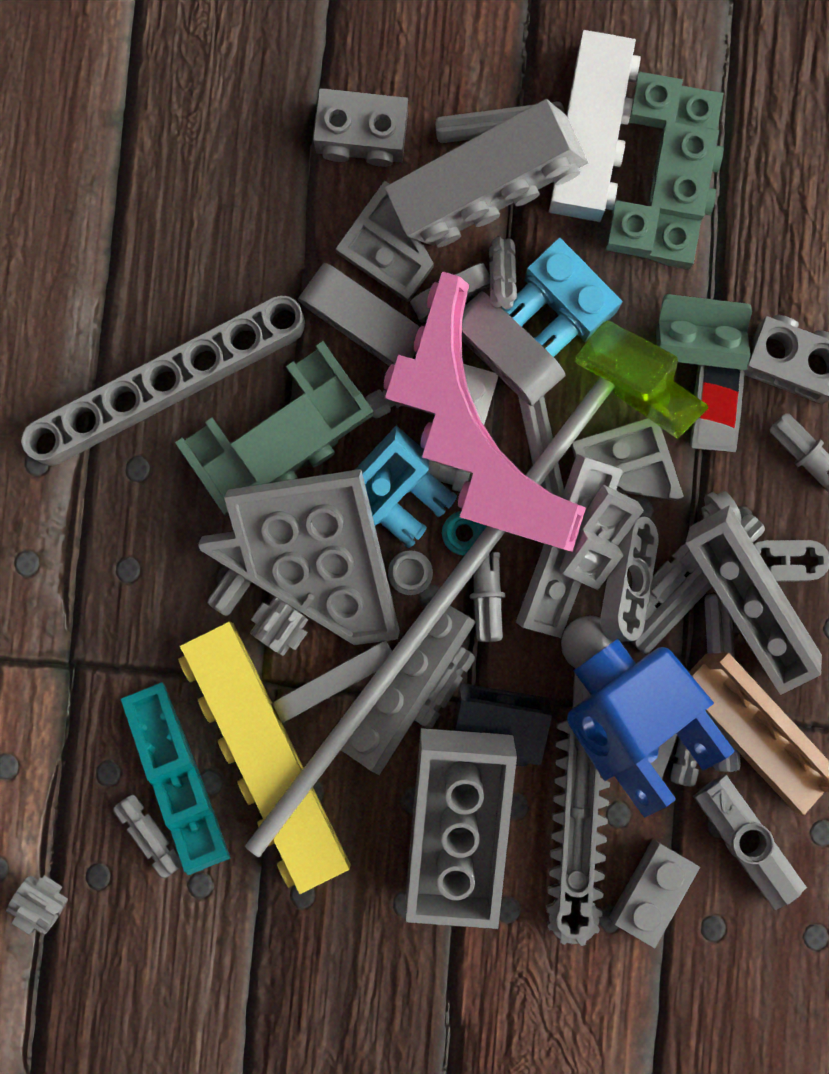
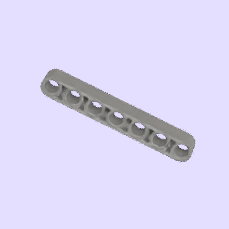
[21,296,305,466]

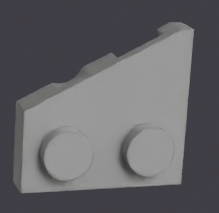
[336,181,434,303]
[571,416,684,501]

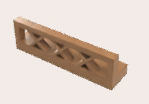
[689,652,829,815]

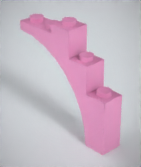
[384,272,586,552]

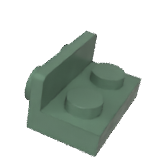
[656,294,752,370]

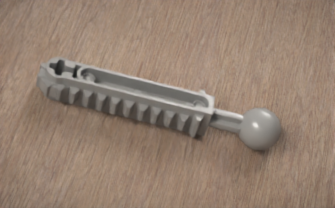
[546,615,612,946]

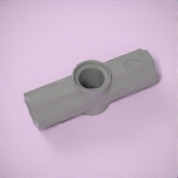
[693,774,807,910]

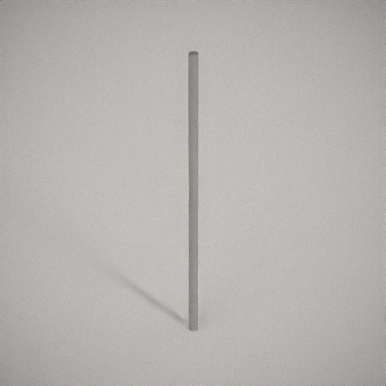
[245,376,615,857]

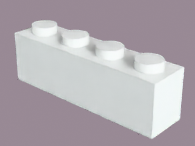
[549,30,641,222]

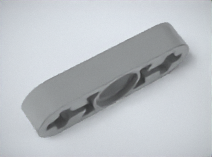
[600,516,658,642]
[271,641,392,723]

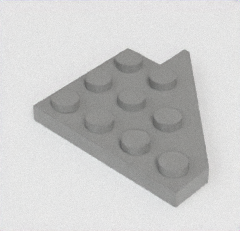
[198,469,400,645]

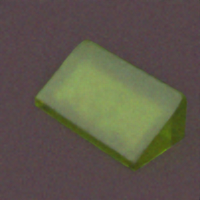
[575,321,678,401]
[608,361,708,439]

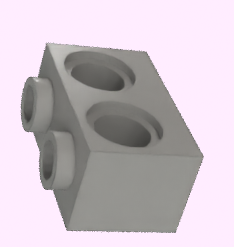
[744,315,829,404]

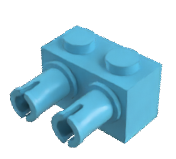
[501,238,623,357]
[355,425,457,548]

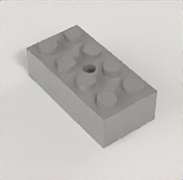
[385,99,588,248]
[405,728,517,929]

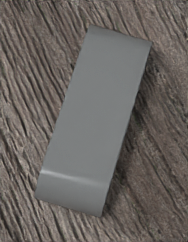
[298,263,420,366]
[462,291,566,406]

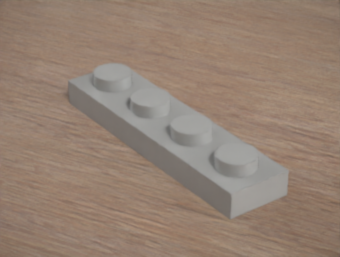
[516,453,623,638]
[341,606,476,775]

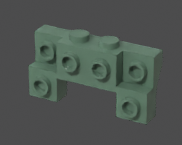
[605,72,724,270]
[175,341,374,517]

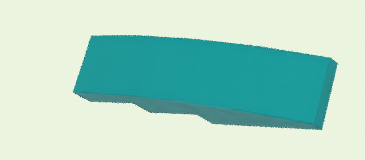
[121,682,230,875]

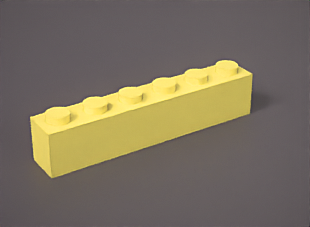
[178,622,351,894]

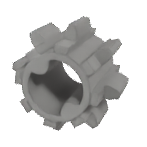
[250,597,309,656]
[6,875,68,935]

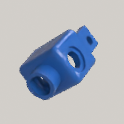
[567,639,735,818]

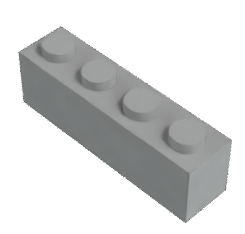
[686,505,822,695]

